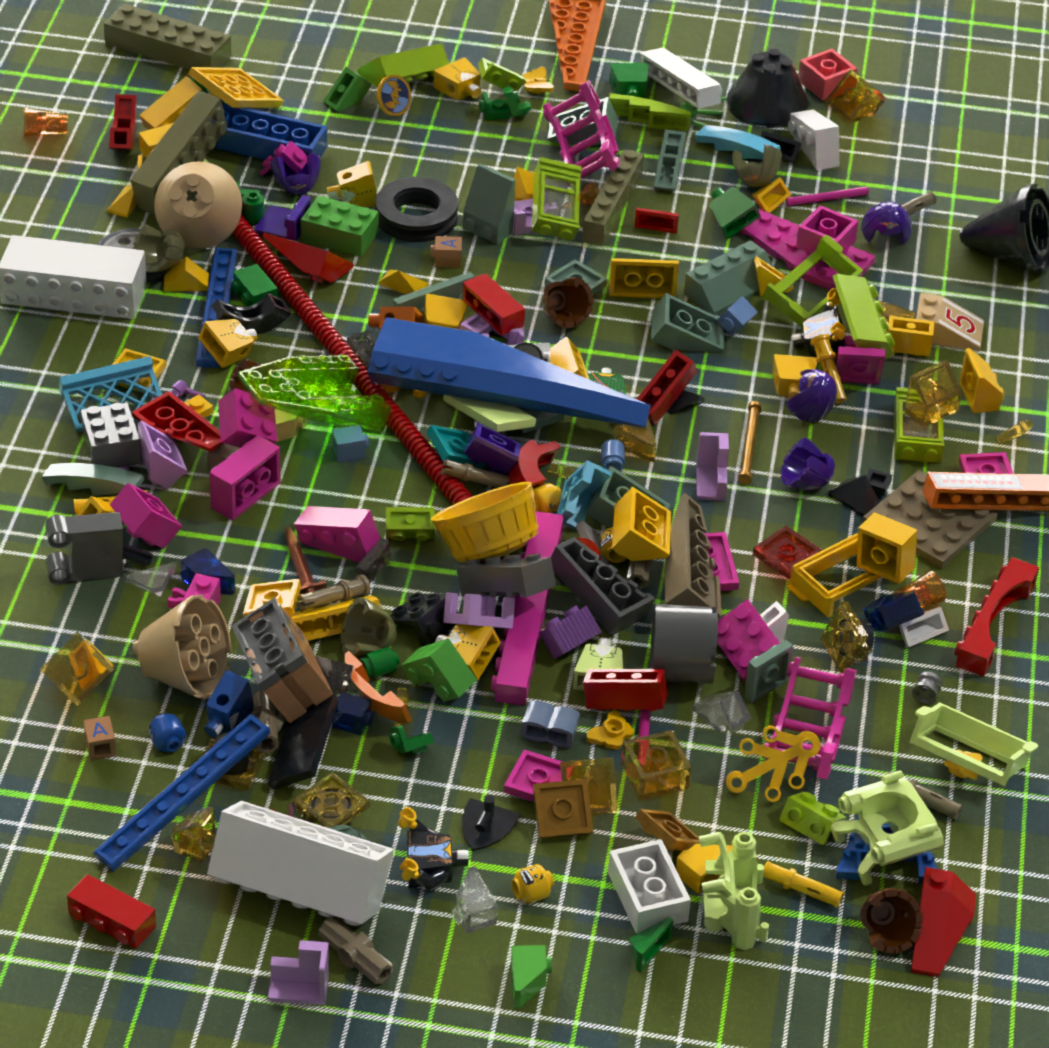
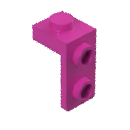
[260,141,307,176]

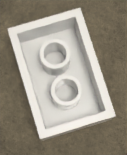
[608,839,691,934]

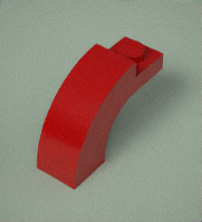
[109,94,137,150]
[509,440,561,489]

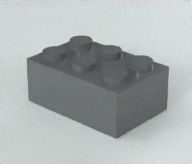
[81,403,142,467]

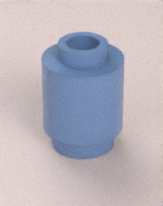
[601,440,625,472]

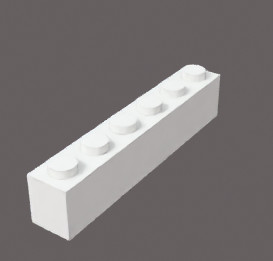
[641,48,722,109]

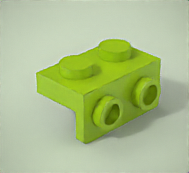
[478,58,526,92]
[386,507,435,541]
[779,792,846,845]

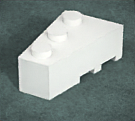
[788,109,840,170]

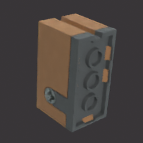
[232,597,333,723]

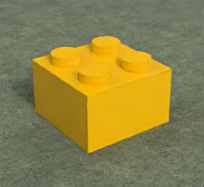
[856,512,917,584]

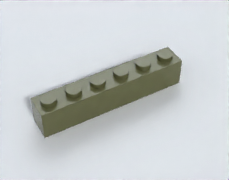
[582,149,644,246]

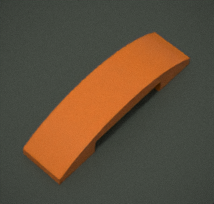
[345,651,412,724]

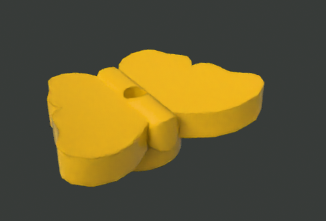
[521,66,553,94]
[586,710,634,750]
[944,750,983,780]

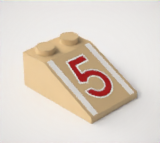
[916,293,984,351]

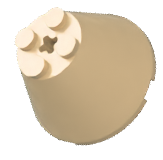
[154,162,242,249]
[133,595,232,699]

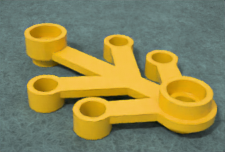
[726,726,820,802]

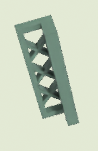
[393,272,475,324]

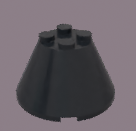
[726,48,808,128]

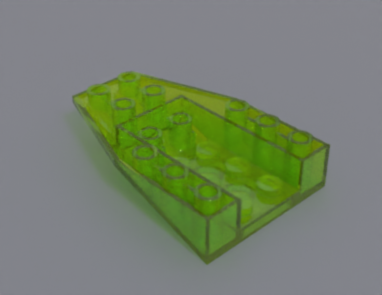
[237,354,391,432]

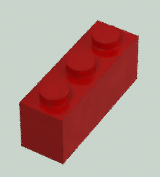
[462,273,526,336]
[637,349,697,426]
[583,669,667,711]
[67,874,156,949]

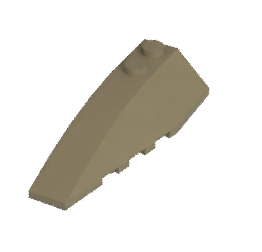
[664,493,721,618]

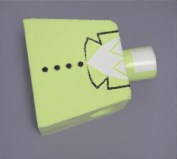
[573,638,623,691]

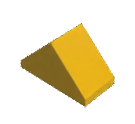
[164,257,209,291]

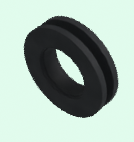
[375,177,458,242]

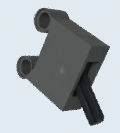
[45,512,153,585]

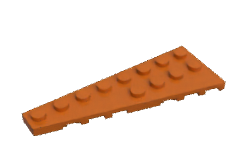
[548,0,606,92]

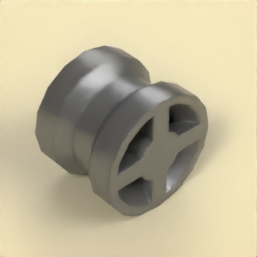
[912,672,943,704]

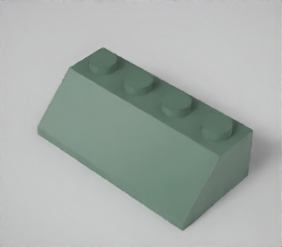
[684,240,773,315]

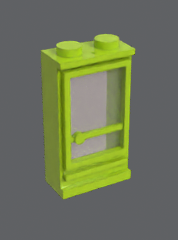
[531,157,582,241]
[894,387,944,463]

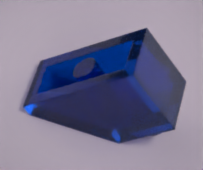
[180,547,235,595]
[863,591,924,631]

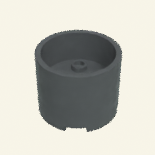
[650,604,718,684]

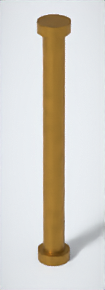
[738,401,762,485]

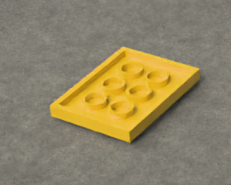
[188,67,284,108]

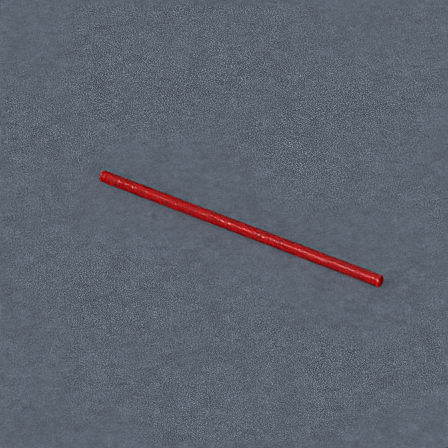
[232,215,472,505]

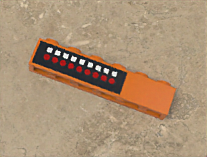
[922,472,1049,511]

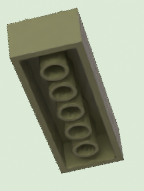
[104,4,231,70]
[130,91,227,215]

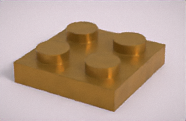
[532,779,593,839]
[635,809,700,852]

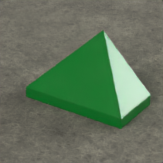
[629,917,674,972]

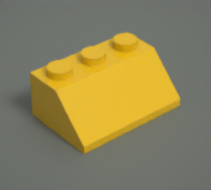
[609,258,679,298]
[612,487,671,561]

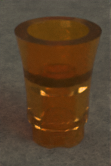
[24,107,67,137]
[888,570,946,617]

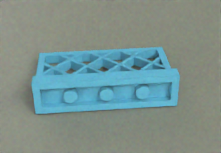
[59,356,162,432]

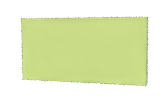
[443,395,536,432]

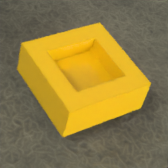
[184,395,214,418]

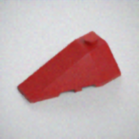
[263,232,354,284]
[131,391,225,452]
[911,867,976,977]

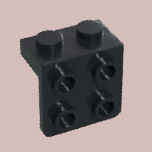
[390,592,459,647]

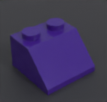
[464,423,521,475]

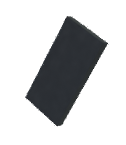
[267,694,339,790]

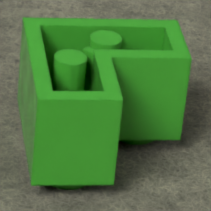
[400,638,477,702]

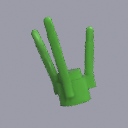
[680,97,727,128]

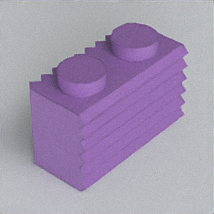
[539,605,601,659]

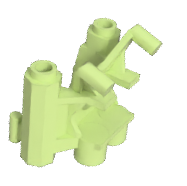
[831,771,944,886]
[699,832,769,950]

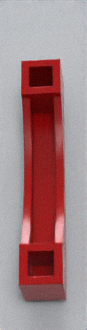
[954,557,1039,677]

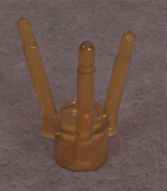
[561,182,600,210]

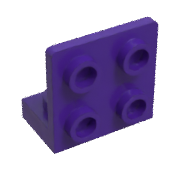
[255,195,311,242]

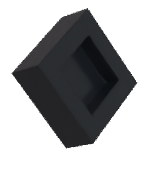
[866,468,893,496]

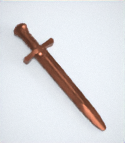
[285,527,327,609]

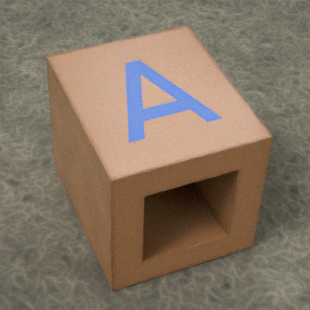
[430,236,462,268]
[83,716,116,761]

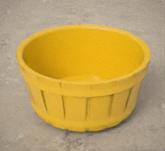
[431,482,539,562]

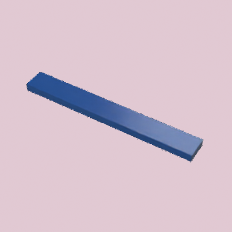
[196,248,237,368]
[93,714,270,872]

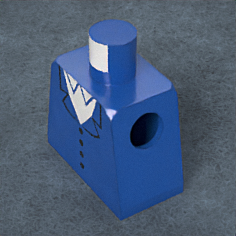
[204,670,254,737]

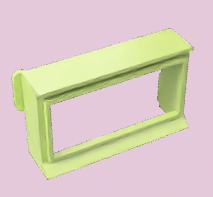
[909,703,1038,786]

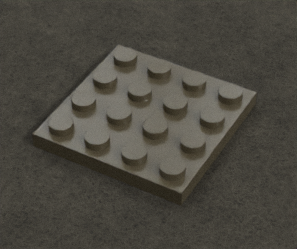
[862,470,998,569]

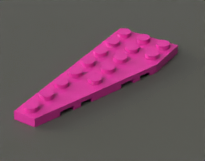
[740,209,876,290]

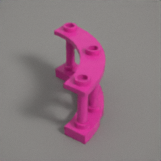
[542,80,620,188]
[762,657,857,780]

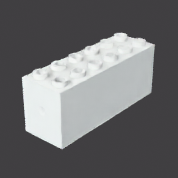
[0,235,147,319]
[207,801,394,925]

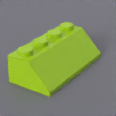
[357,43,449,86]
[833,274,895,360]

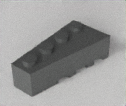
[551,537,656,635]
[456,553,556,597]

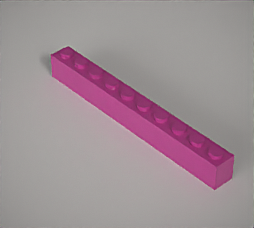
[491,511,564,706]

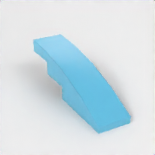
[695,125,781,159]

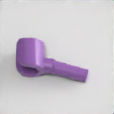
[171,380,205,398]

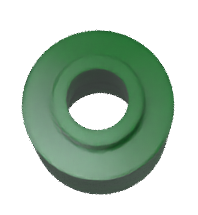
[242,191,264,225]
[360,647,400,679]

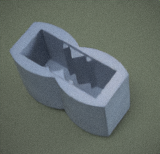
[521,701,580,748]

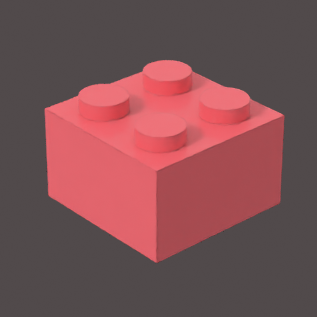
[798,49,857,100]

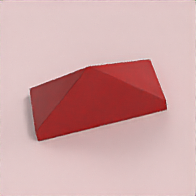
[634,207,679,234]

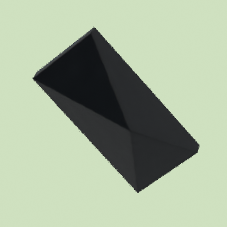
[761,131,802,163]
[668,390,705,414]
[828,475,880,517]

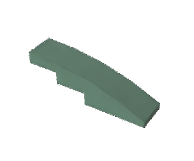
[654,130,686,192]
[42,463,145,496]

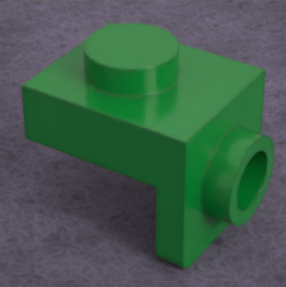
[389,726,434,754]

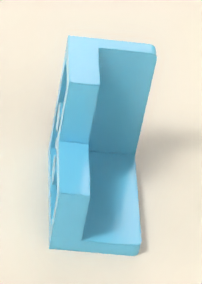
[557,460,612,530]

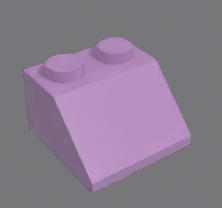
[138,420,187,490]

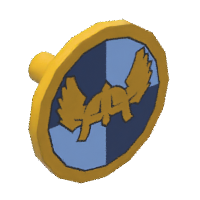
[376,75,411,116]

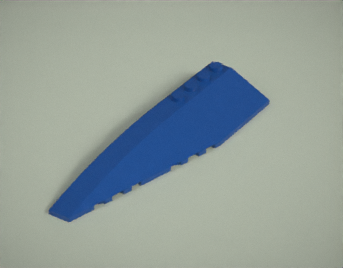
[367,317,650,428]

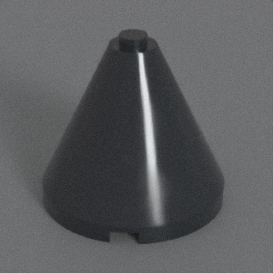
[960,184,1049,272]

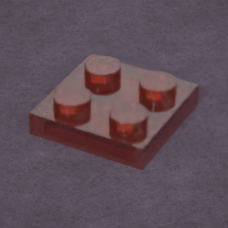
[752,525,822,580]

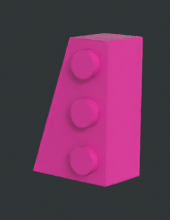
[294,506,384,567]

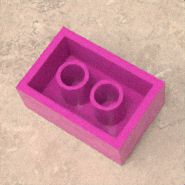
[209,435,281,521]

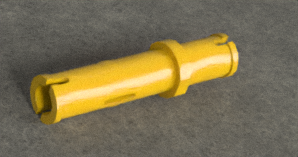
[763,861,844,908]

